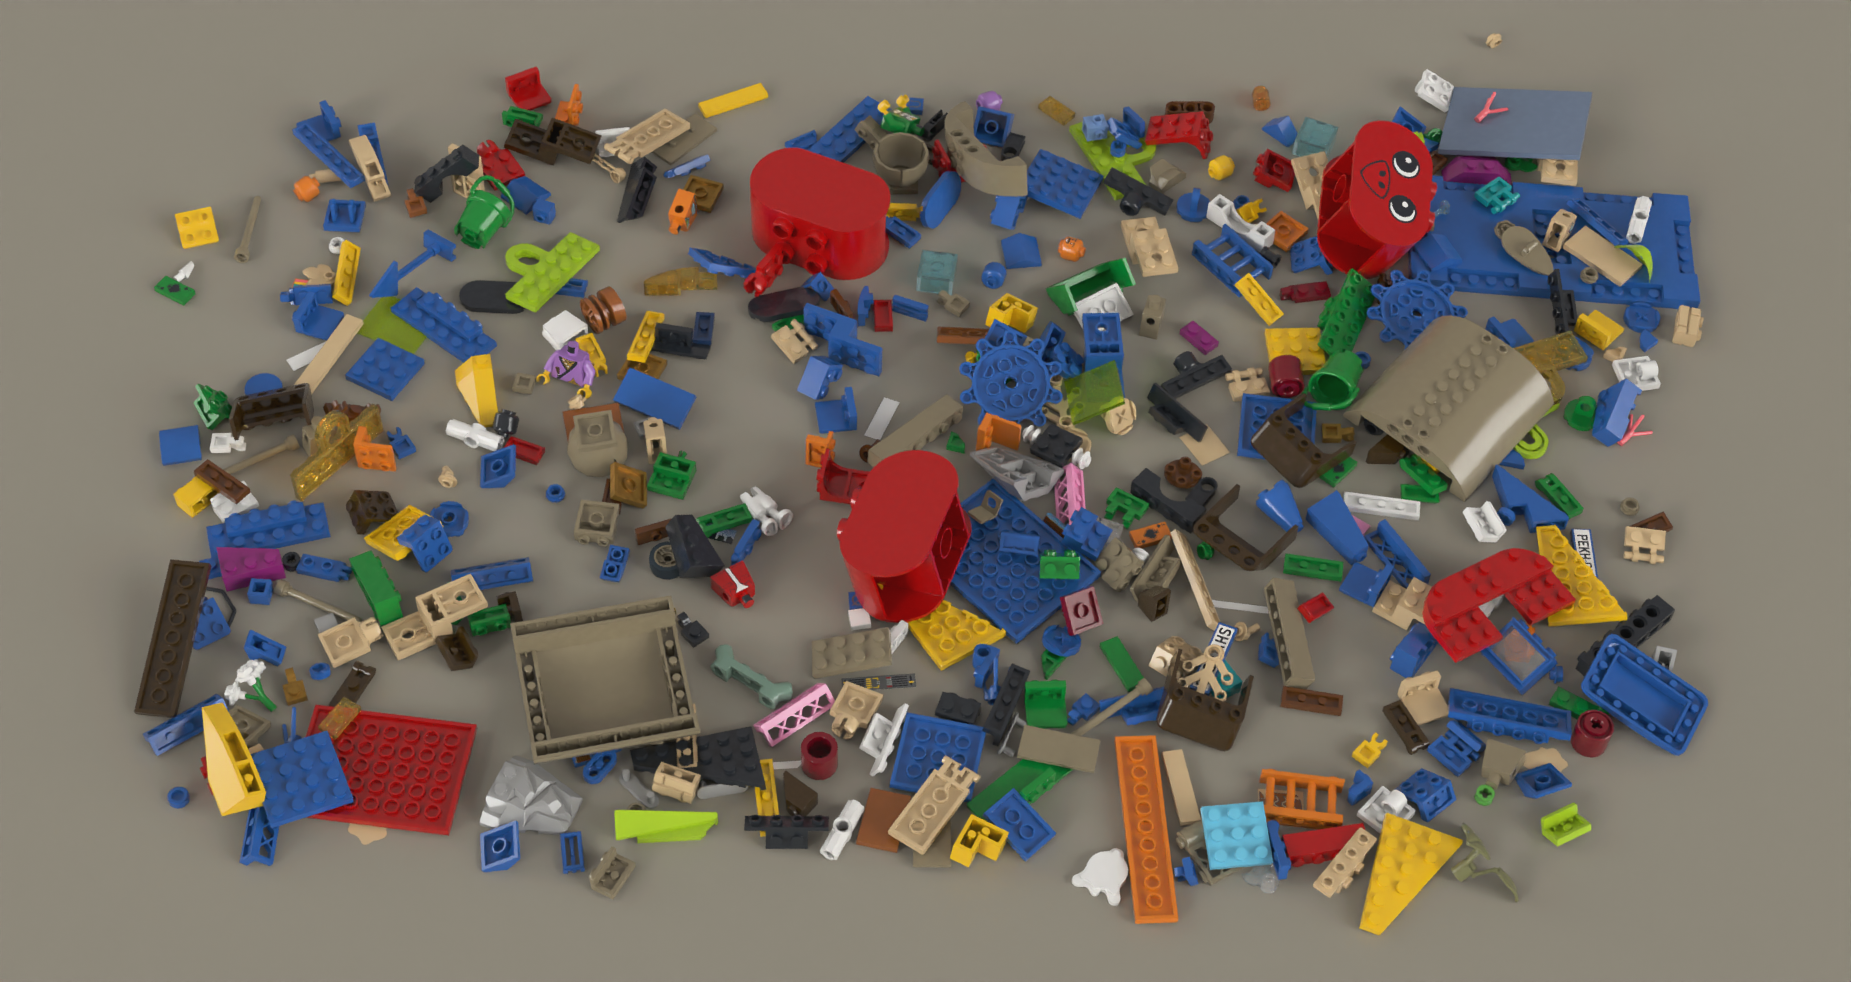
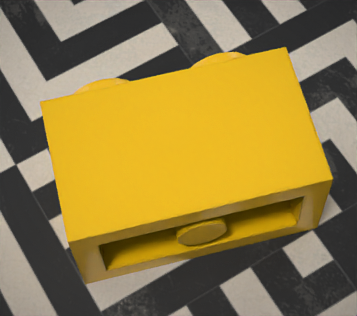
[173,476,219,518]

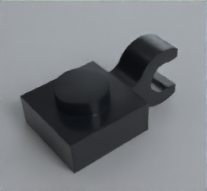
[677,612,709,648]

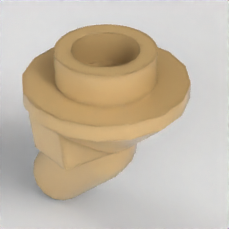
[438,466,458,488]
[1234,622,1261,641]

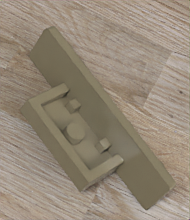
[1130,535,1182,602]

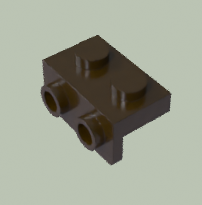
[435,626,478,671]

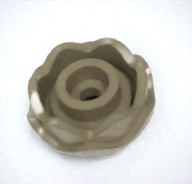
[1494,220,1515,239]

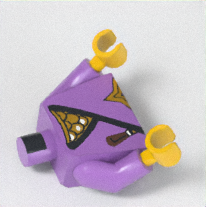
[536,341,595,399]

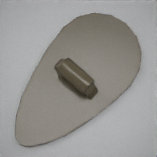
[1501,226,1554,276]

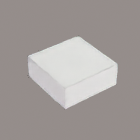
[848,608,871,631]

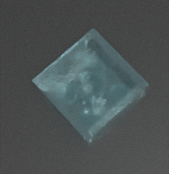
[1292,117,1339,159]
[916,250,958,295]

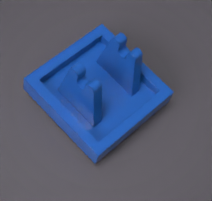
[323,199,366,232]

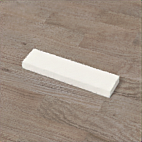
[1343,491,1420,521]

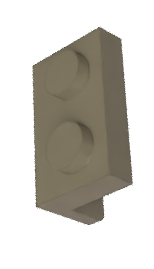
[589,846,636,900]

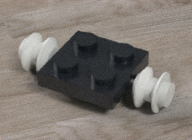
[1022,424,1091,469]

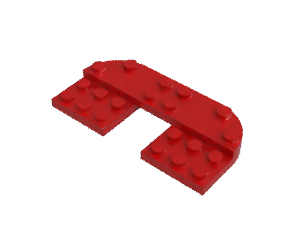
[1422,548,1576,663]

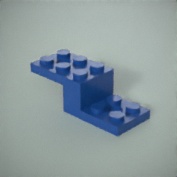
[804,303,882,376]
[1082,313,1125,404]

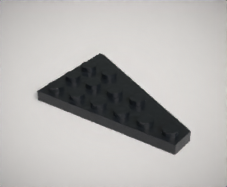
[630,726,766,791]

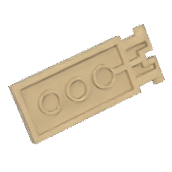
[604,109,690,164]
[888,755,981,855]

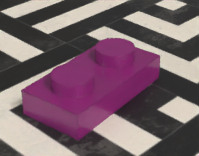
[1179,321,1219,355]

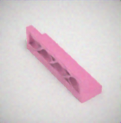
[1054,463,1086,525]
[753,683,835,747]

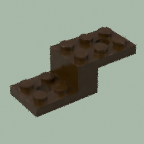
[504,118,602,166]

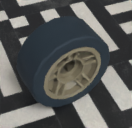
[649,541,680,580]

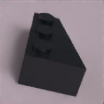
[665,514,725,578]

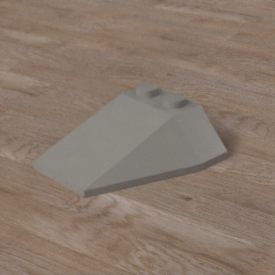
[970,446,1064,501]

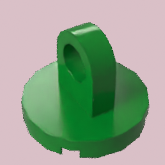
[1564,396,1597,431]

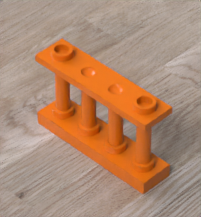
[1259,769,1345,830]

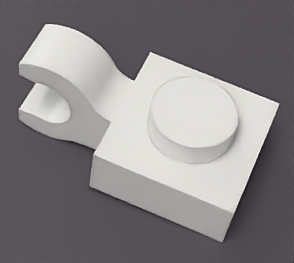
[210,433,247,453]

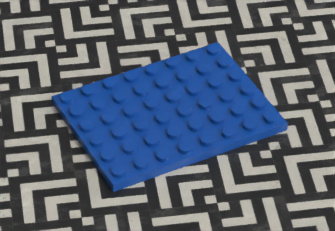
[950,479,1101,644]

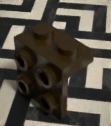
[346,490,398,535]

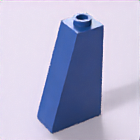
[1305,490,1369,566]

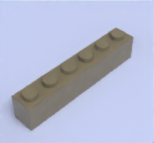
[867,394,963,467]
[1264,577,1315,689]

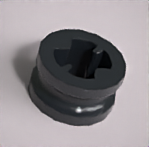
[282,552,300,572]

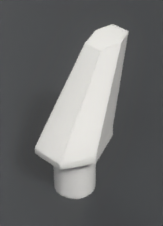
[173,261,195,282]

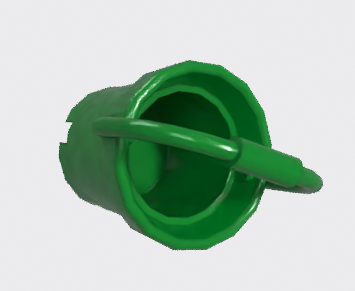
[454,175,515,249]
[1301,350,1364,411]

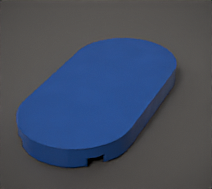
[920,171,961,229]

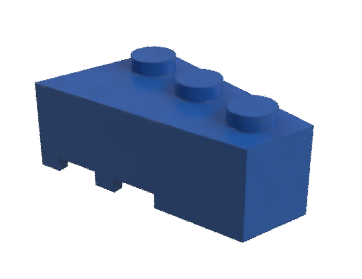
[1390,622,1439,678]

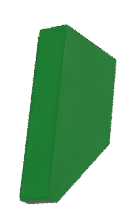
[1041,649,1067,680]

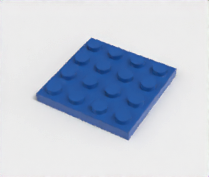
[1026,149,1104,219]
[1237,393,1317,460]
[890,712,986,803]
[251,731,354,828]

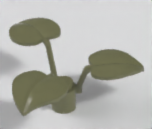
[1451,823,1519,902]

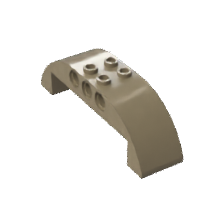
[945,101,1028,197]

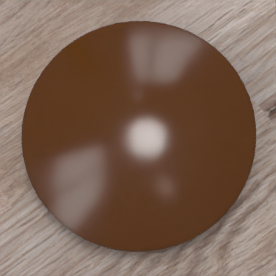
[1164,457,1202,489]

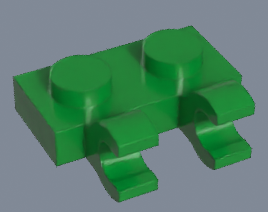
[1104,487,1149,530]

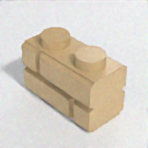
[1672,305,1704,347]
[652,762,701,804]

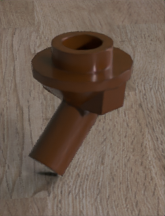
[859,439,880,463]

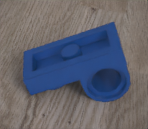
[972,644,1000,689]

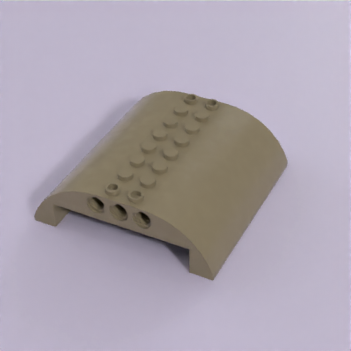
[1343,315,1554,502]
[510,596,700,765]

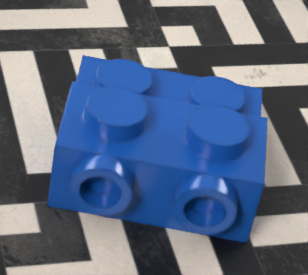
[1062,507,1113,561]

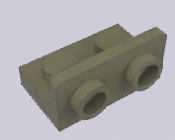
[854,115,888,150]

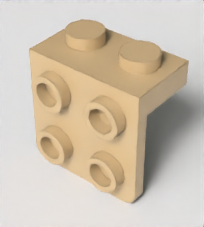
[1148,636,1204,686]
[1397,670,1448,726]

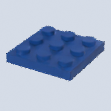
[345,338,425,401]

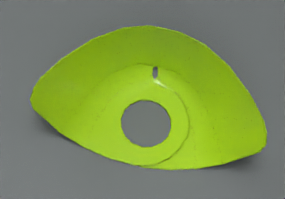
[1614,244,1653,283]

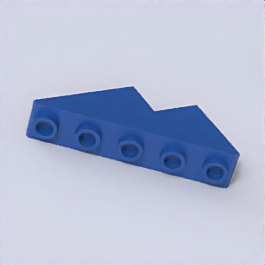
[1492,465,1569,533]

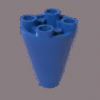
[1256,480,1304,533]

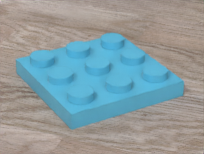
[1200,801,1273,870]

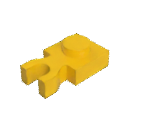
[1236,198,1267,223]
[1351,732,1388,769]

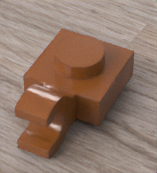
[404,188,427,218]

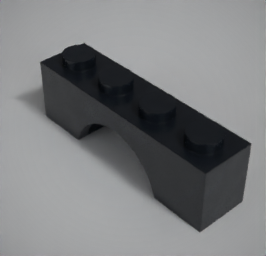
[414,144,479,203]
[1130,468,1207,534]

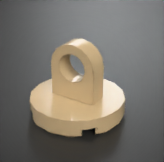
[1100,397,1136,435]

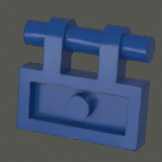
[1427,729,1481,777]

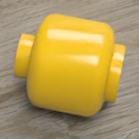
[1208,155,1235,181]

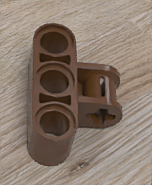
[1165,101,1215,124]

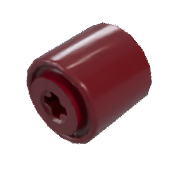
[1268,355,1305,398]
[1571,710,1614,758]
[801,732,838,780]

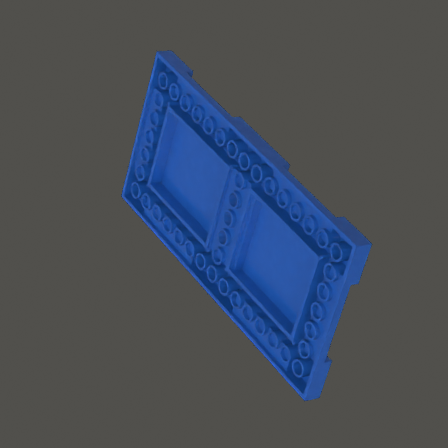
[1408,175,1700,309]

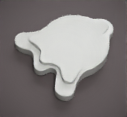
[1072,848,1128,906]

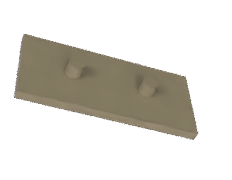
[652,113,717,165]
[1017,725,1101,773]
[913,795,951,868]

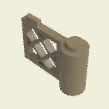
[1175,819,1245,886]

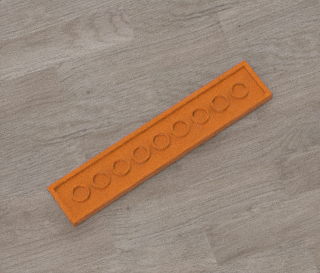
[1114,735,1178,924]

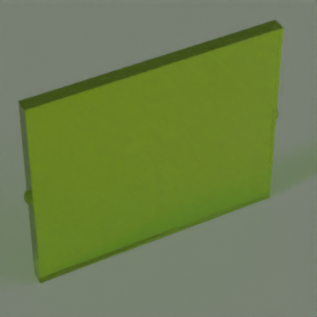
[357,296,427,354]
[1064,360,1125,425]

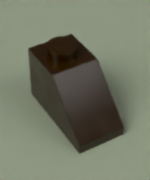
[1366,434,1409,465]
[1138,586,1171,622]
[783,771,818,816]

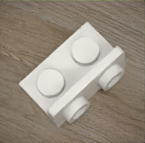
[210,481,259,523]

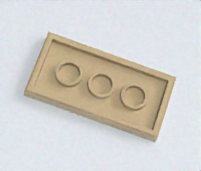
[1563,226,1643,287]

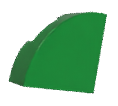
[946,431,965,454]

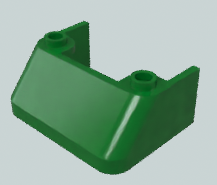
[1045,258,1136,316]

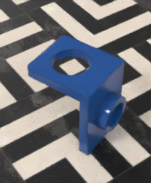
[801,272,834,301]

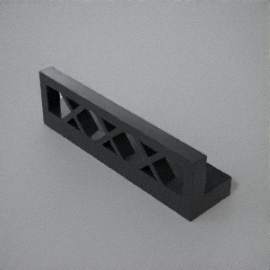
[982,663,1030,746]

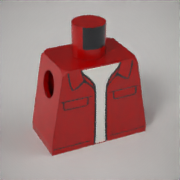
[710,560,755,608]

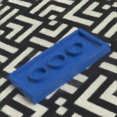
[613,368,697,430]

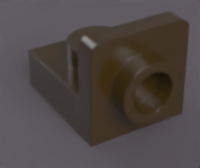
[496,591,523,622]

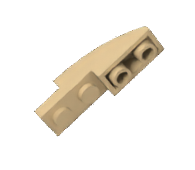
[349,135,391,202]

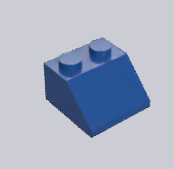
[974,106,1015,147]

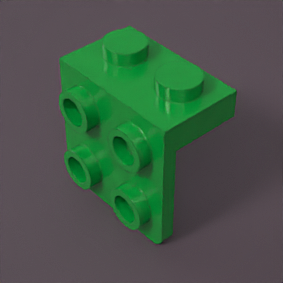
[1024,679,1068,729]

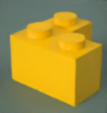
[985,293,1038,333]
[950,814,1009,867]

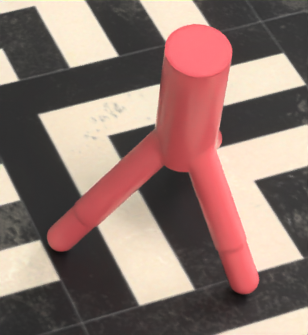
[1474,92,1508,123]
[1617,414,1653,446]

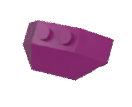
[1441,155,1512,186]

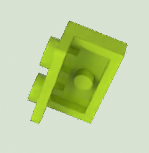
[1541,802,1591,847]

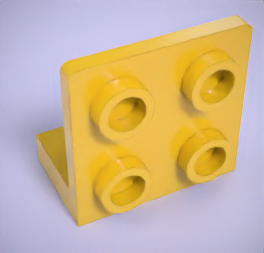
[175,207,219,249]
[1574,310,1624,350]

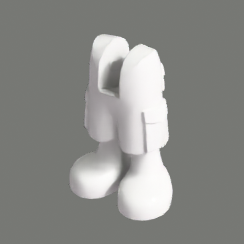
[740,486,793,536]

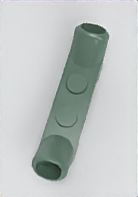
[710,644,793,709]

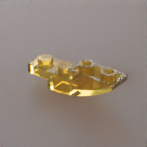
[644,267,718,296]

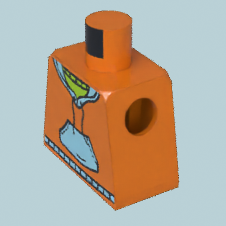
[668,189,699,235]

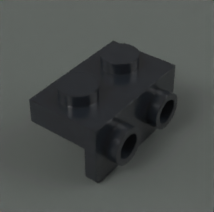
[935,692,981,725]

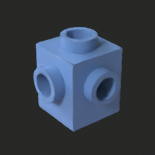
[1082,114,1110,141]

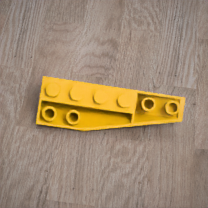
[202,703,266,816]

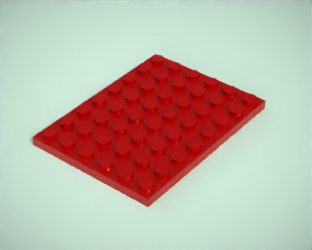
[306,704,477,836]

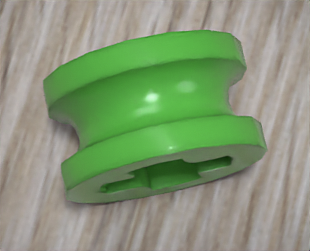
[1474,785,1495,806]

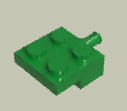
[647,450,697,500]

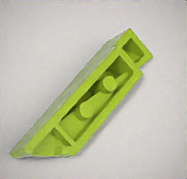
[614,810,718,843]

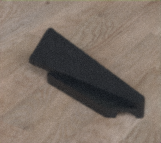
[617,156,657,223]

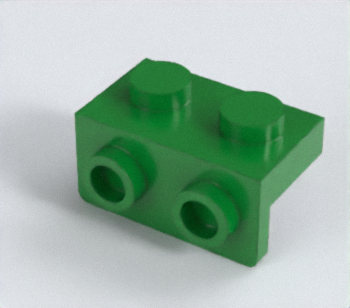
[502,106,543,127]
[467,604,511,636]

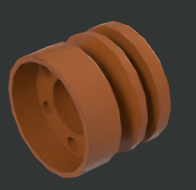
[580,286,627,334]

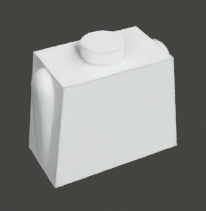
[542,310,588,350]

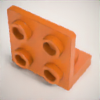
[555,84,583,126]
[976,413,1022,451]
[353,426,397,471]

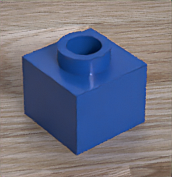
[532,198,556,225]
[247,578,274,605]

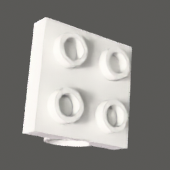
[1415,69,1454,113]
[1612,356,1661,391]
[1357,786,1416,833]

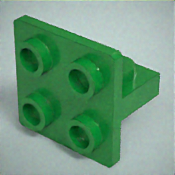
[193,384,232,430]
[1040,549,1080,579]

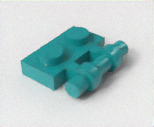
[1474,177,1520,214]

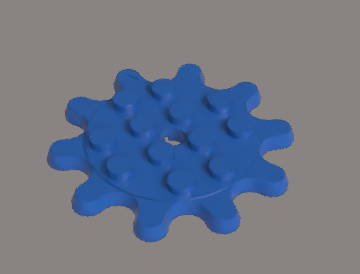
[1367,269,1468,350]
[959,330,1063,427]

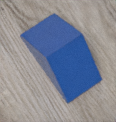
[1262,116,1299,147]

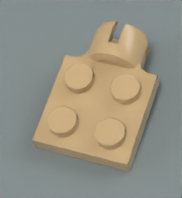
[317,617,383,668]
[830,681,883,740]

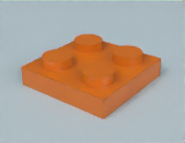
[1266,211,1309,252]

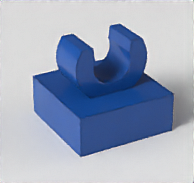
[1174,857,1199,886]

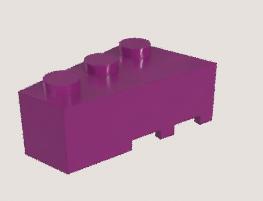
[216,547,286,592]

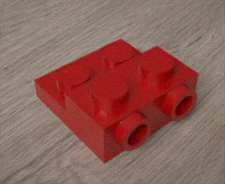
[1253,148,1295,192]

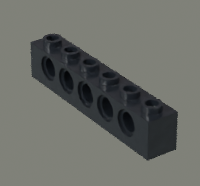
[1576,595,1675,677]

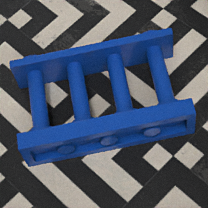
[1192,224,1273,298]

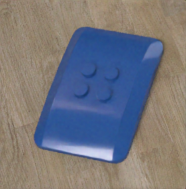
[1581,634,1708,756]

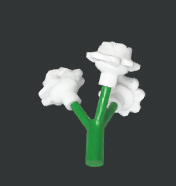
[224,659,277,712]

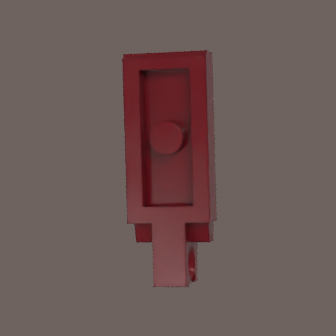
[1279,281,1331,303]

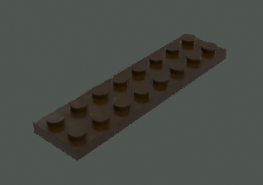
[134,559,211,718]

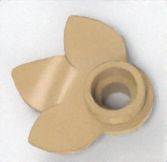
[303,264,336,287]

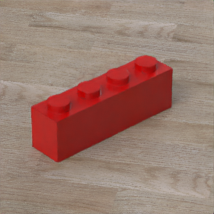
[1281,823,1367,867]

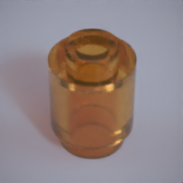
[1252,86,1271,111]

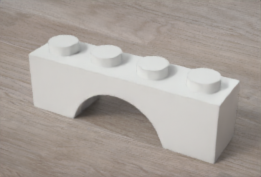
[1206,194,1275,252]

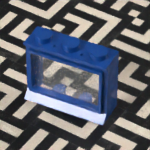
[1480,617,1558,695]

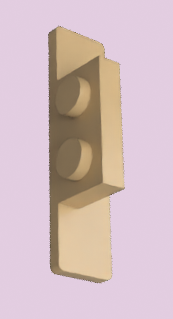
[1313,828,1377,898]

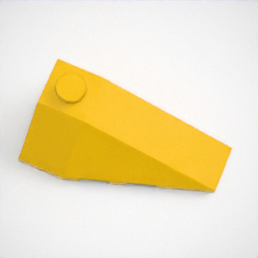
[455,354,498,427]

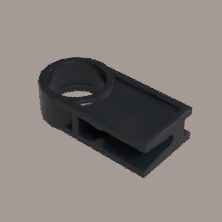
[921,110,948,141]
[1001,132,1026,161]
[1185,477,1218,507]

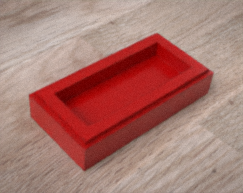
[873,300,893,332]
[504,436,546,465]
[1297,592,1335,624]

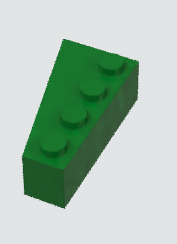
[349,550,403,633]

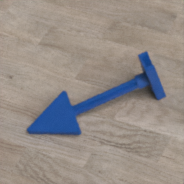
[369,229,456,298]

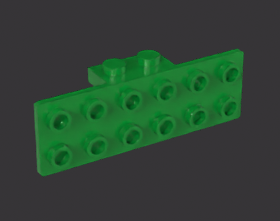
[1317,268,1375,356]
[967,759,1074,822]

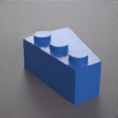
[1592,378,1642,447]

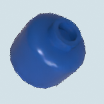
[981,262,1007,289]

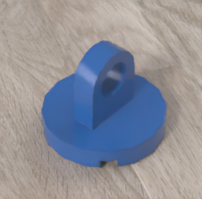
[1176,188,1210,222]

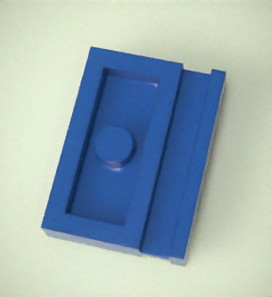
[1107,117,1142,149]

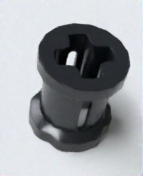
[1259,246,1282,269]

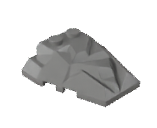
[479,755,583,835]

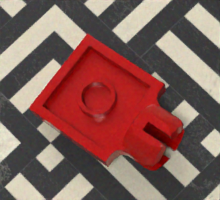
[477,140,525,191]
[743,243,784,297]

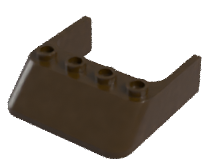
[229,383,314,441]
[1250,393,1357,488]
[1193,484,1299,571]
[1156,648,1254,752]

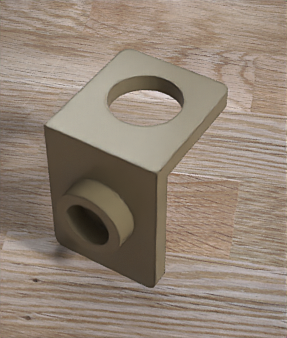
[967,490,1003,524]

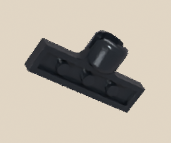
[1103,167,1174,216]
[1161,351,1232,399]

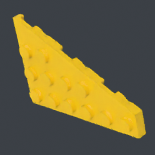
[1536,525,1627,627]
[877,583,1006,671]
[1359,813,1463,935]

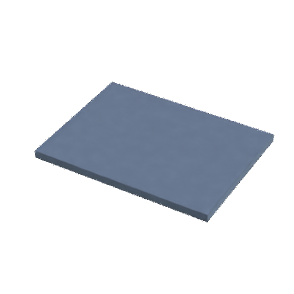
[1438,87,1592,160]

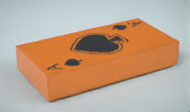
[1129,521,1172,548]

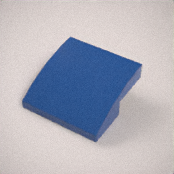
[159,425,202,466]

